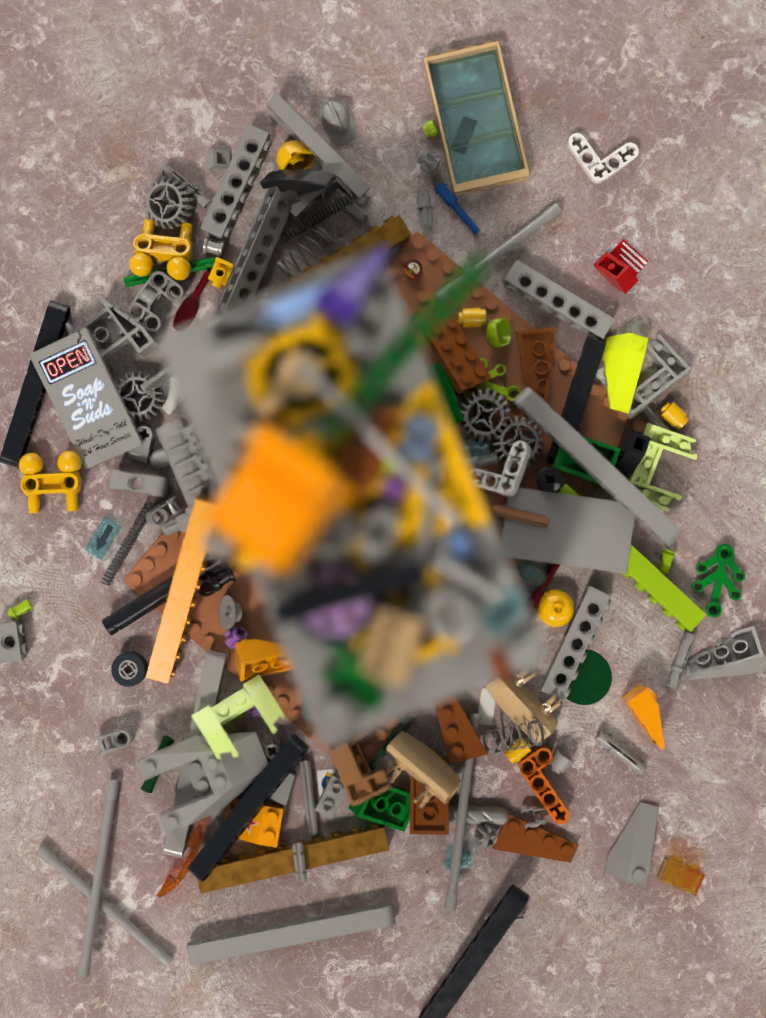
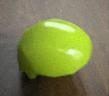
[486,318,511,347]

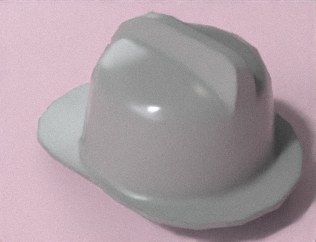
[319,100,356,145]
[359,508,399,560]

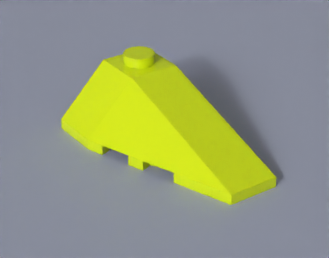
[602,333,648,413]

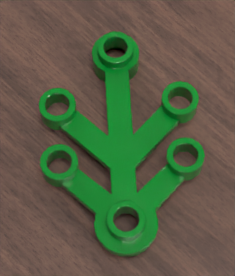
[691,544,745,618]
[321,642,382,711]

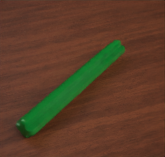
[124,256,216,287]

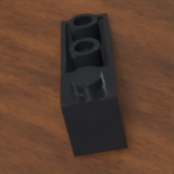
[615,428,651,480]

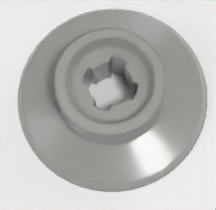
[219,595,242,630]

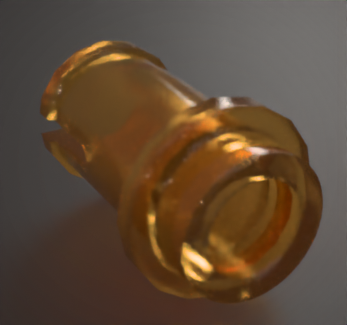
[488,651,512,681]

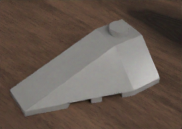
[685,626,766,680]
[604,802,659,887]

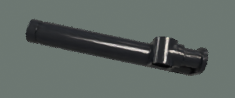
[102,554,237,635]

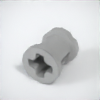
[203,236,225,257]

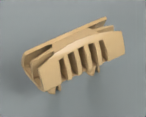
[485,669,562,743]
[386,731,462,808]

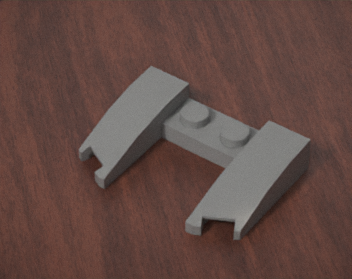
[601,334,691,420]

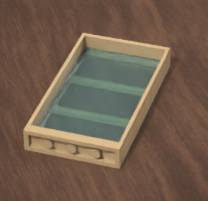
[423,40,530,197]

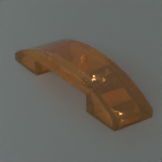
[157,824,202,898]

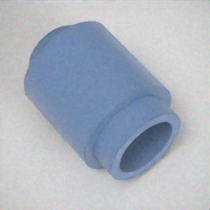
[448,529,472,562]

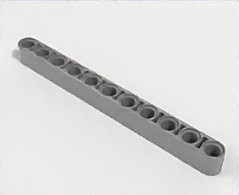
[513,387,682,547]
[163,650,227,858]
[186,902,396,965]

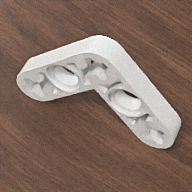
[567,133,639,183]
[470,441,531,497]

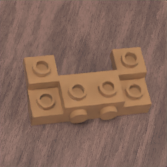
[328,732,392,806]

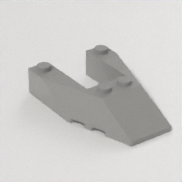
[137,732,269,835]

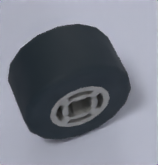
[111,651,148,687]

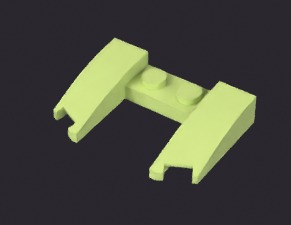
[628,423,697,511]
[192,675,286,760]

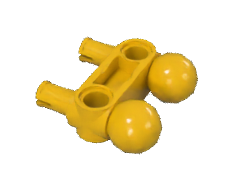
[129,219,193,281]
[19,451,82,513]

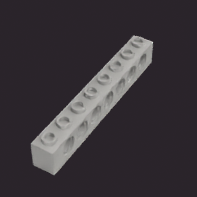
[215,186,298,313]

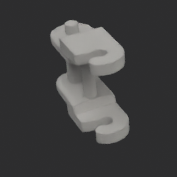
[521,806,548,828]

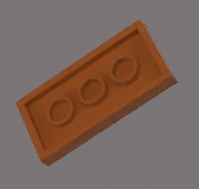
[421,314,491,394]
[410,756,450,835]

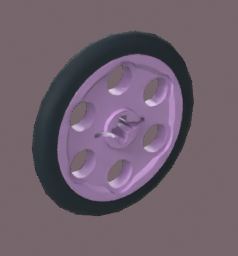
[293,559,377,644]

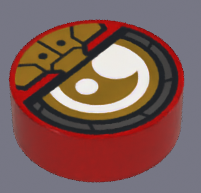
[403,259,423,279]

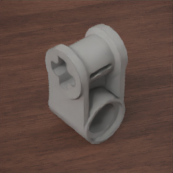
[128,426,156,464]
[146,494,185,526]
[268,561,314,598]
[95,728,135,756]

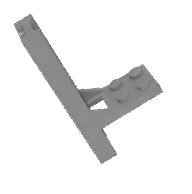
[266,93,371,225]

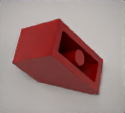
[593,252,639,294]

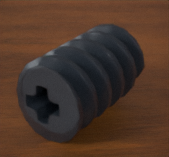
[536,467,563,492]

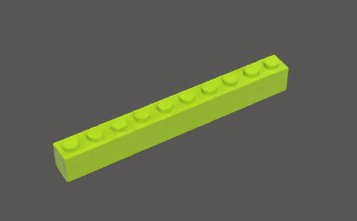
[554,484,706,632]

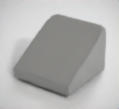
[207,148,231,170]

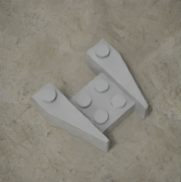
[66,298,158,361]

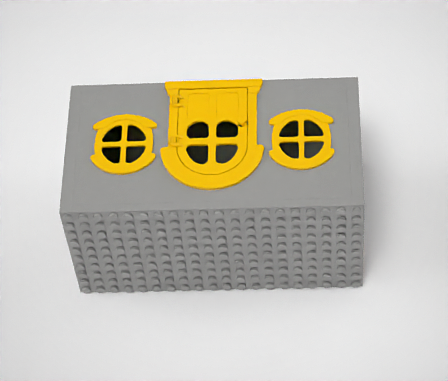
[156,248,548,749]

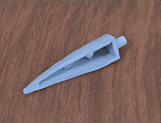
[258,282,333,330]

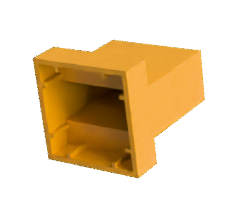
[205,422,359,577]

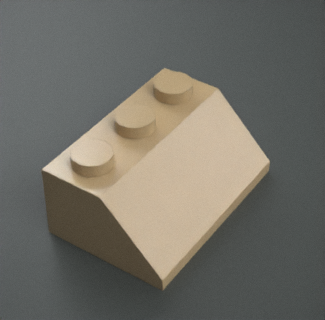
[359,606,424,687]

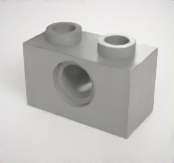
[0,620,28,663]
[315,772,346,819]

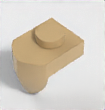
[254,379,288,416]

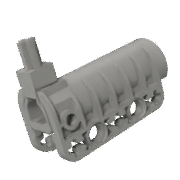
[156,418,218,536]

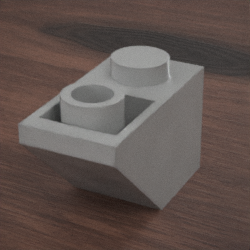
[503,626,544,676]

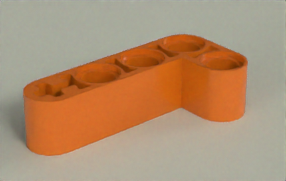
[518,745,569,824]

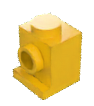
[208,257,235,289]

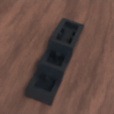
[260,169,337,195]

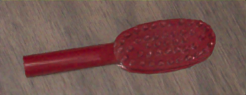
[173,270,210,331]
[525,563,560,617]

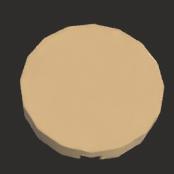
[278,352,323,397]

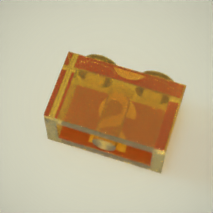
[657,854,705,896]

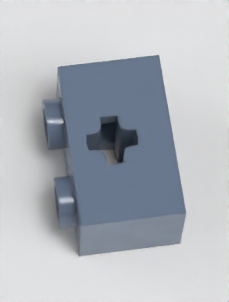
[397,414,441,465]

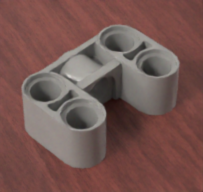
[128,271,185,332]
[108,469,169,497]

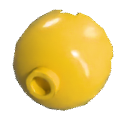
[276,140,315,170]
[536,589,575,627]

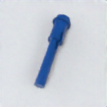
[434,182,480,235]

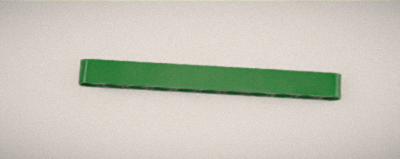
[319,255,487,446]

